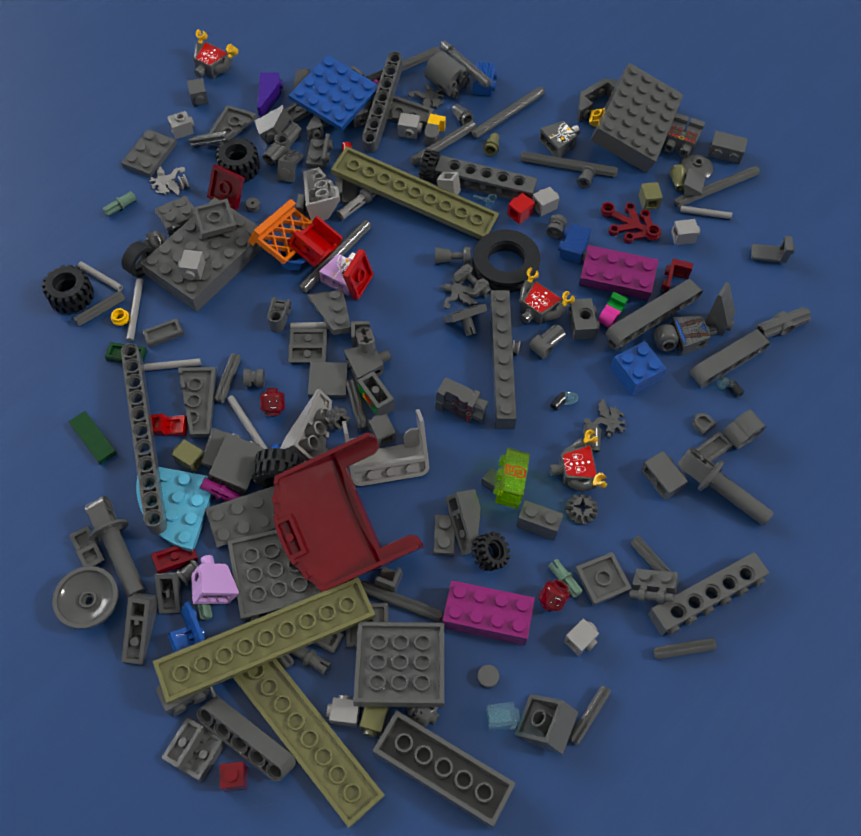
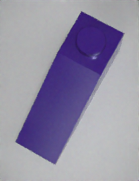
[257,72,283,118]

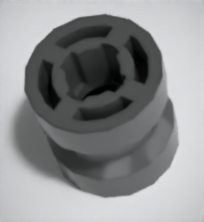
[546,214,567,239]
[243,369,265,388]

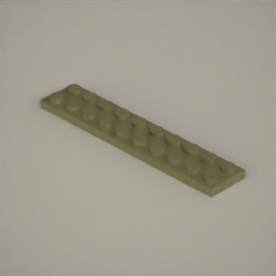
[331,146,499,239]
[153,577,375,705]
[233,659,385,828]

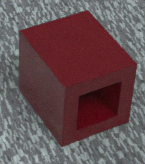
[220,762,248,792]

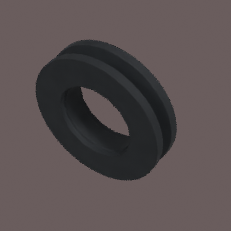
[473,229,540,293]

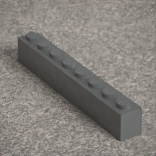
[490,290,516,429]

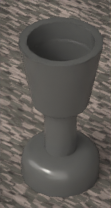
[435,247,470,264]

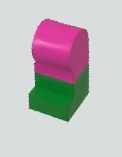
[598,292,628,328]

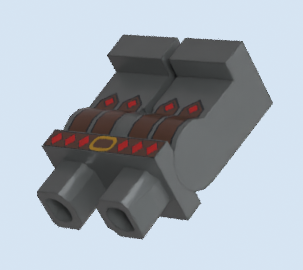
[663,113,706,158]
[435,377,488,423]

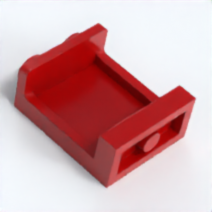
[287,216,343,267]

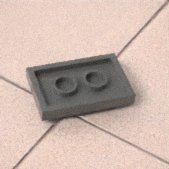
[121,129,177,178]

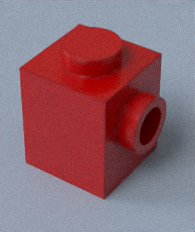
[507,193,535,224]

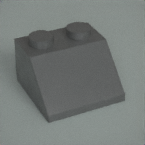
[514,694,578,755]

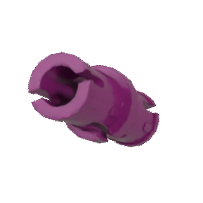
[199,477,241,501]

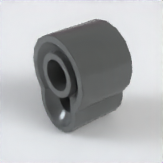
[722,409,767,449]

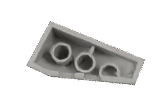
[303,167,340,221]
[280,389,332,462]

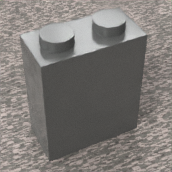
[207,433,264,495]

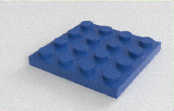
[289,55,378,131]

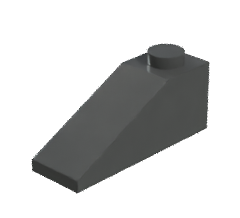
[705,282,736,336]
[445,489,481,556]
[122,593,158,665]

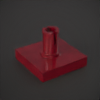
[207,165,245,210]

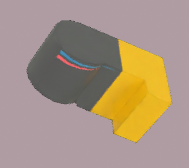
[424,114,446,146]

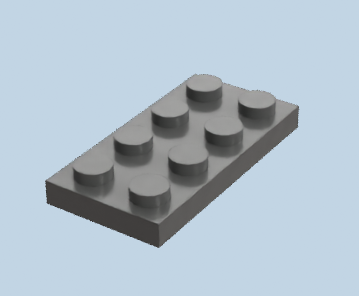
[205,486,276,548]

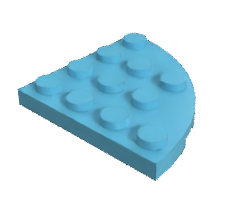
[136,467,213,552]

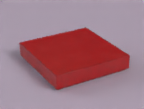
[342,249,374,300]

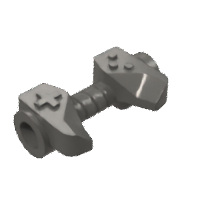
[454,264,492,298]

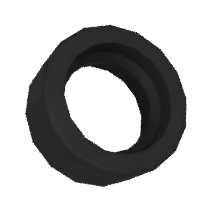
[121,241,154,277]

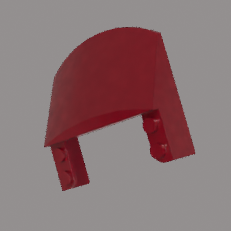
[272,432,424,592]

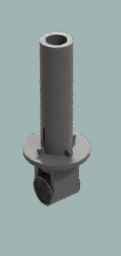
[677,448,774,526]
[85,495,146,598]

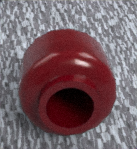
[260,388,285,416]
[538,579,570,612]

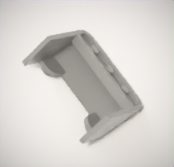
[342,409,429,486]

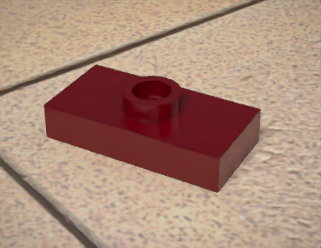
[151,546,198,573]

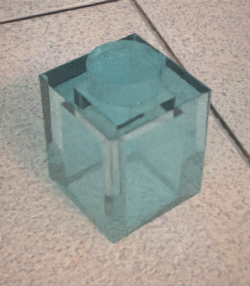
[486,702,520,732]

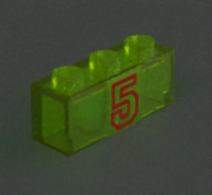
[493,447,530,509]

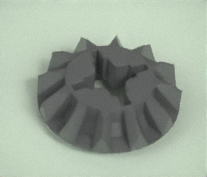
[566,493,598,524]

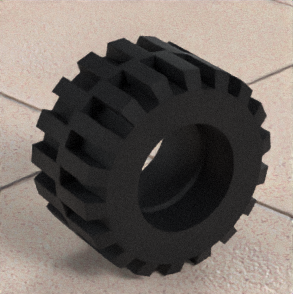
[215,138,260,182]
[42,265,94,314]
[252,448,305,489]

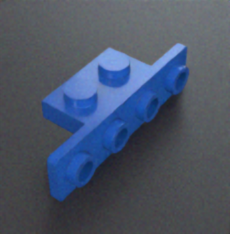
[168,602,215,686]

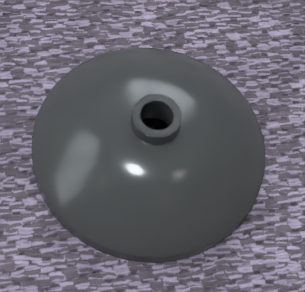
[52,566,119,629]

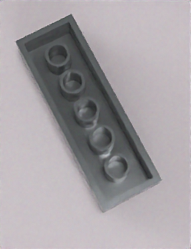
[372,710,516,829]

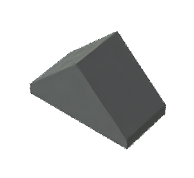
[154,572,183,614]

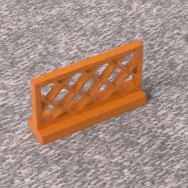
[248,199,312,265]

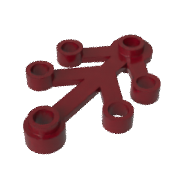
[600,202,661,244]

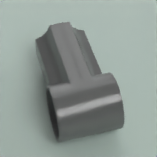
[529,325,566,359]

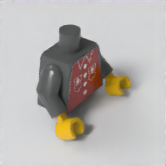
[193,29,238,78]
[519,268,575,324]
[549,429,607,492]

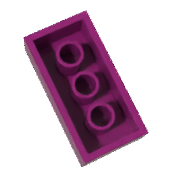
[579,245,659,300]
[442,580,535,646]

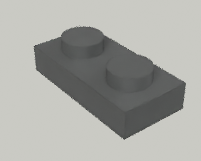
[433,514,455,556]

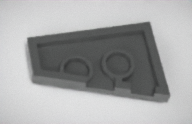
[208,105,257,147]
[308,289,351,335]

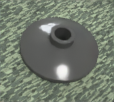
[680,154,713,179]

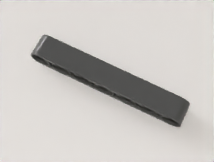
[362,51,403,153]
[605,279,703,348]

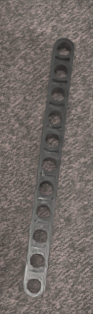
[121,343,167,535]

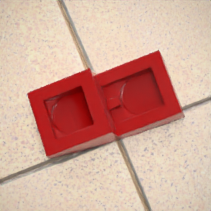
[151,413,188,436]

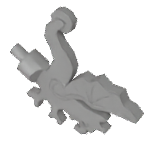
[149,167,185,196]

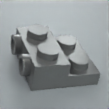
[155,196,195,237]

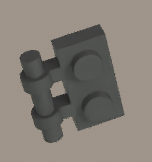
[630,569,679,604]

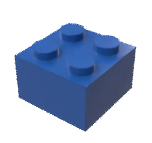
[611,341,667,396]

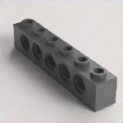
[435,155,537,200]
[647,552,770,636]

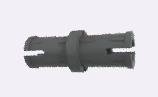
[291,647,331,676]

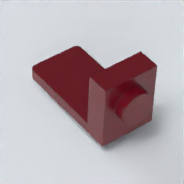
[661,259,694,294]

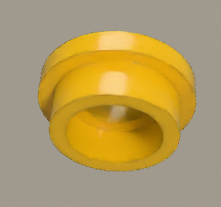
[111,308,130,326]

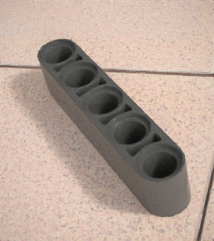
[689,329,770,388]
[196,697,296,782]

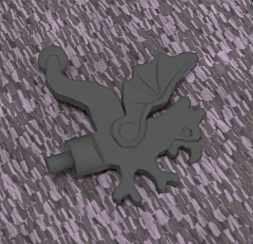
[408,83,444,109]
[440,279,478,309]
[584,398,626,439]

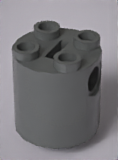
[425,51,470,98]

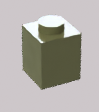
[638,182,663,210]
[172,439,204,473]
[360,706,389,738]

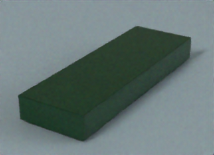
[68,411,117,464]

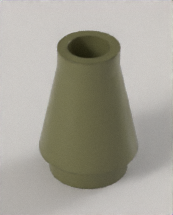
[483,133,499,156]
[669,164,686,191]

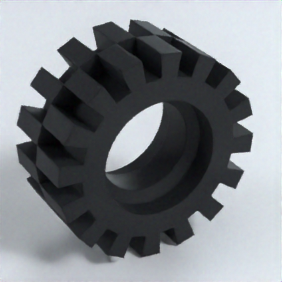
[419,149,440,182]
[471,531,510,572]

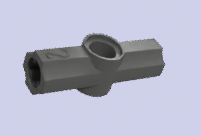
[262,122,302,166]
[755,307,812,338]

